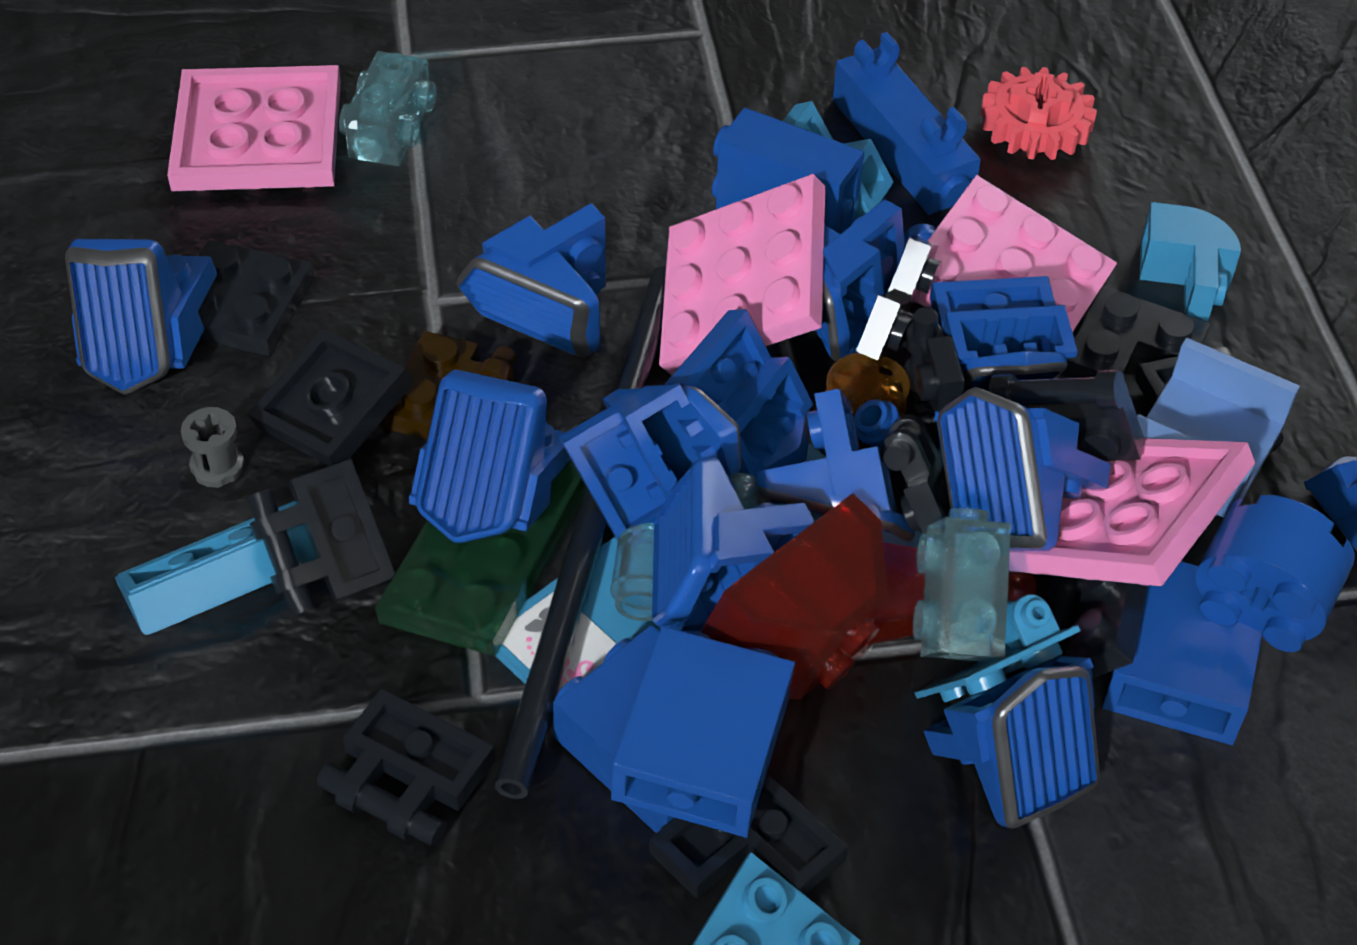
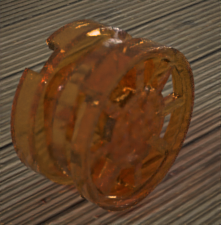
[826,353,910,446]

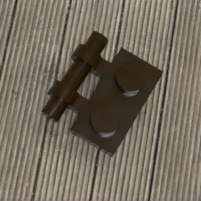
[382,331,517,440]

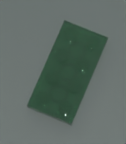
[375,460,586,657]

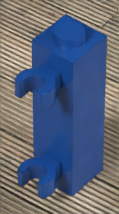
[833,32,981,215]

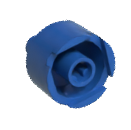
[1195,495,1355,652]

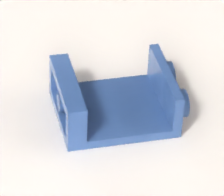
[1137,337,1300,518]

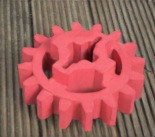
[980,67,1097,160]

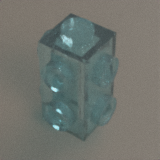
[339,51,436,167]
[913,508,1011,662]

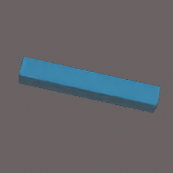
[115,501,317,635]

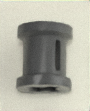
[180,407,245,488]

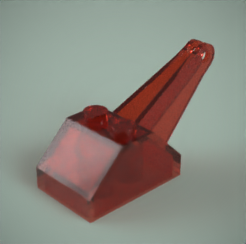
[701,493,1036,700]

